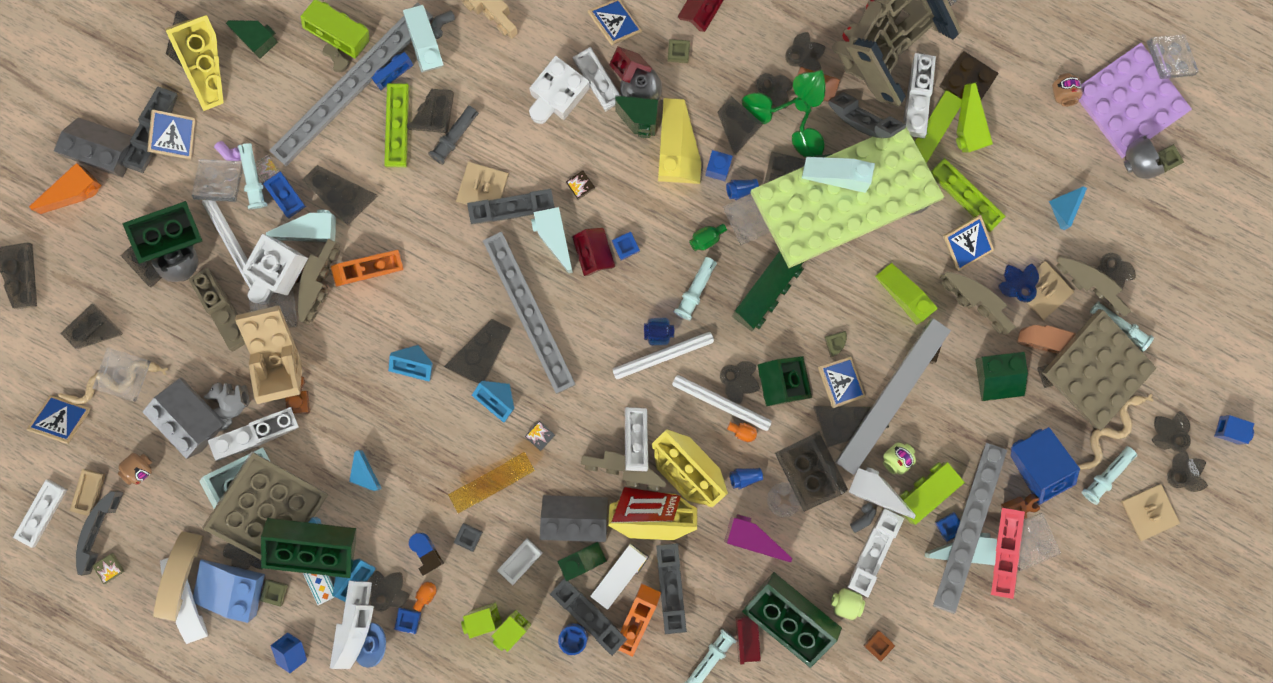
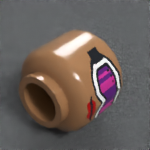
[1052,73,1083,107]
[118,453,152,485]

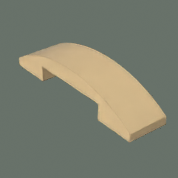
[153,531,204,622]

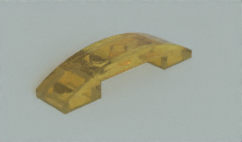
[448,452,535,514]

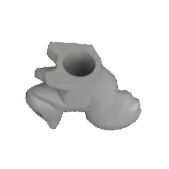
[204,383,250,431]

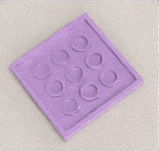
[1079,43,1192,158]

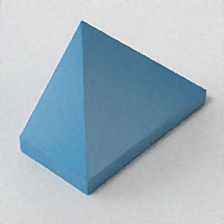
[1049,186,1087,230]
[388,345,433,382]
[471,381,515,423]
[349,450,382,491]
[333,559,376,602]

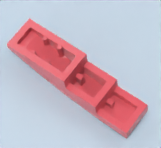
[991,508,1025,599]

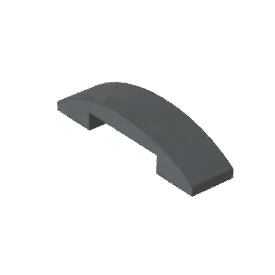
[828,92,906,138]
[467,189,555,224]
[76,491,124,576]
[656,543,687,634]
[550,578,628,656]

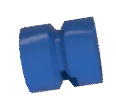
[558,623,588,655]

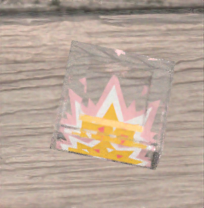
[255,155,279,184]

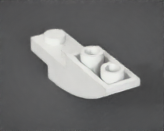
[904,53,936,138]
[208,407,299,461]
[330,580,374,669]

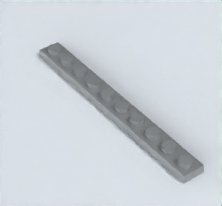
[269,2,434,166]

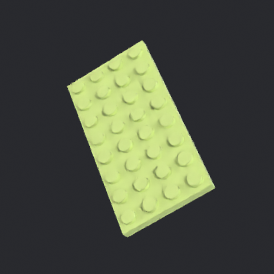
[750,127,944,268]

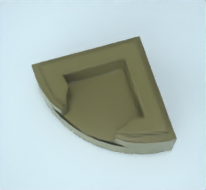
[824,331,847,358]

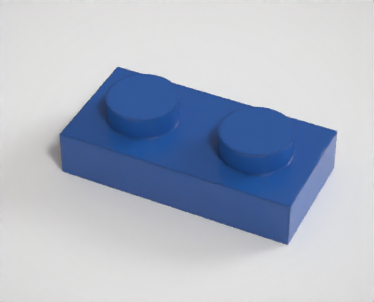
[371,52,413,91]
[263,171,306,219]

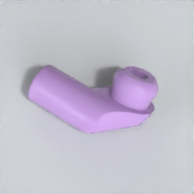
[214,141,241,161]

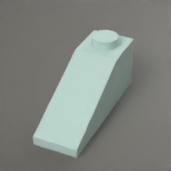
[403,5,443,73]
[802,157,875,193]
[531,207,573,273]
[266,210,336,242]
[925,533,997,565]

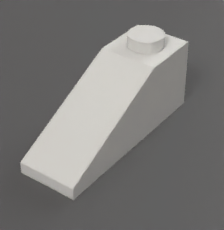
[849,467,916,519]

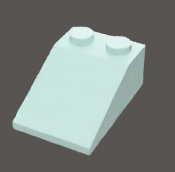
[199,448,271,508]

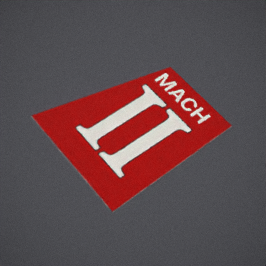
[611,487,681,523]

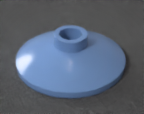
[356,623,386,668]

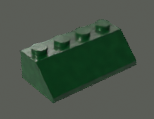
[732,251,804,331]
[261,518,356,578]
[742,572,842,668]

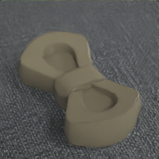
[322,43,349,72]

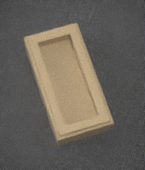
[70,469,106,516]

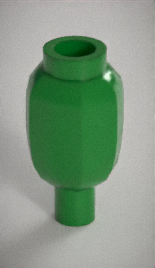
[689,224,727,251]

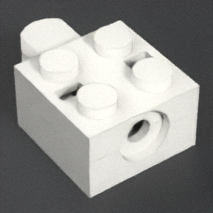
[529,56,590,124]
[241,234,308,305]

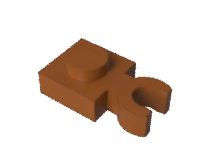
[285,376,310,414]
[1001,494,1040,519]

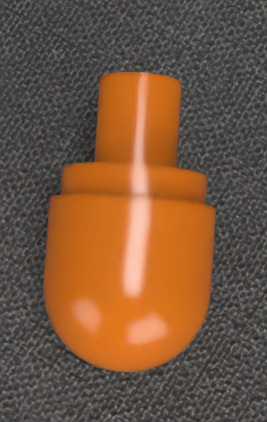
[727,422,757,442]
[413,582,437,612]

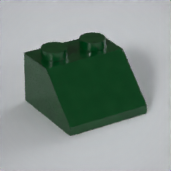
[615,96,658,138]
[975,352,1028,401]
[757,356,812,407]

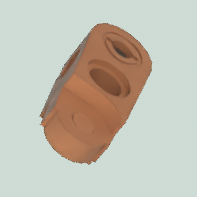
[1017,325,1076,354]

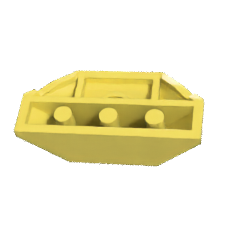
[652,430,728,507]
[608,493,697,540]

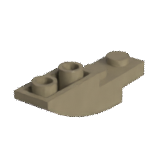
[298,239,340,325]
[1056,255,1131,317]
[189,268,245,352]
[940,272,1016,335]
[581,451,666,491]

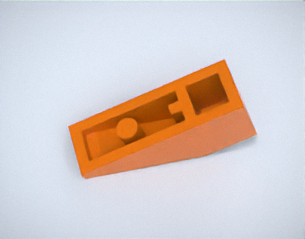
[29,163,102,214]
[331,250,404,287]
[619,583,661,657]

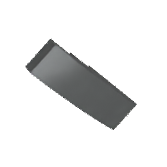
[122,86,178,173]

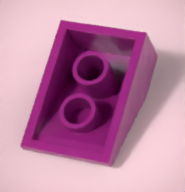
[724,514,792,562]

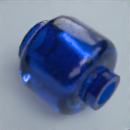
[644,318,674,346]

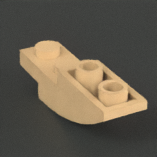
[462,0,518,39]

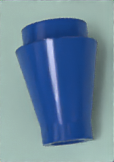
[726,179,759,200]
[729,468,763,490]

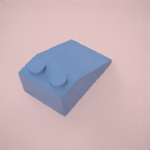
[193,559,265,623]

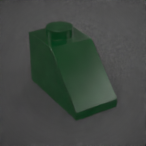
[226,20,278,59]
[557,542,607,582]

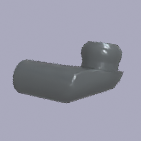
[431,10,455,39]
[850,503,876,533]

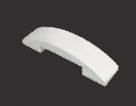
[848,508,904,597]
[160,558,208,644]

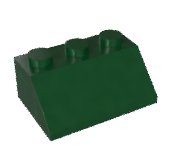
[122,201,203,264]

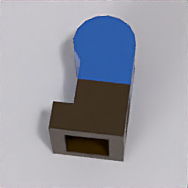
[409,533,444,576]

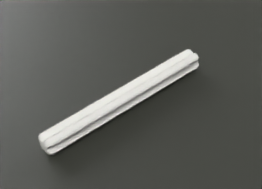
[202,196,255,289]
[613,332,714,379]
[672,375,772,431]

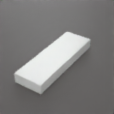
[573,47,621,112]
[625,407,648,471]
[13,480,68,548]
[590,544,647,610]

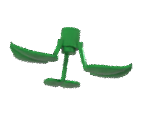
[742,70,825,158]

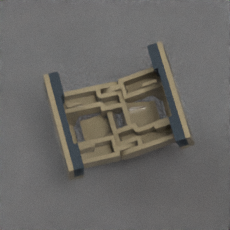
[832,0,962,106]

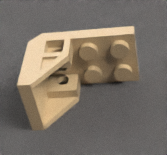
[235,306,302,404]

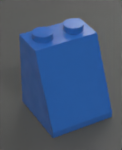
[1010,427,1080,505]

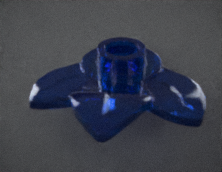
[998,264,1039,303]

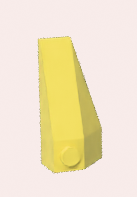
[165,15,224,111]
[658,98,701,184]

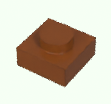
[863,630,895,662]

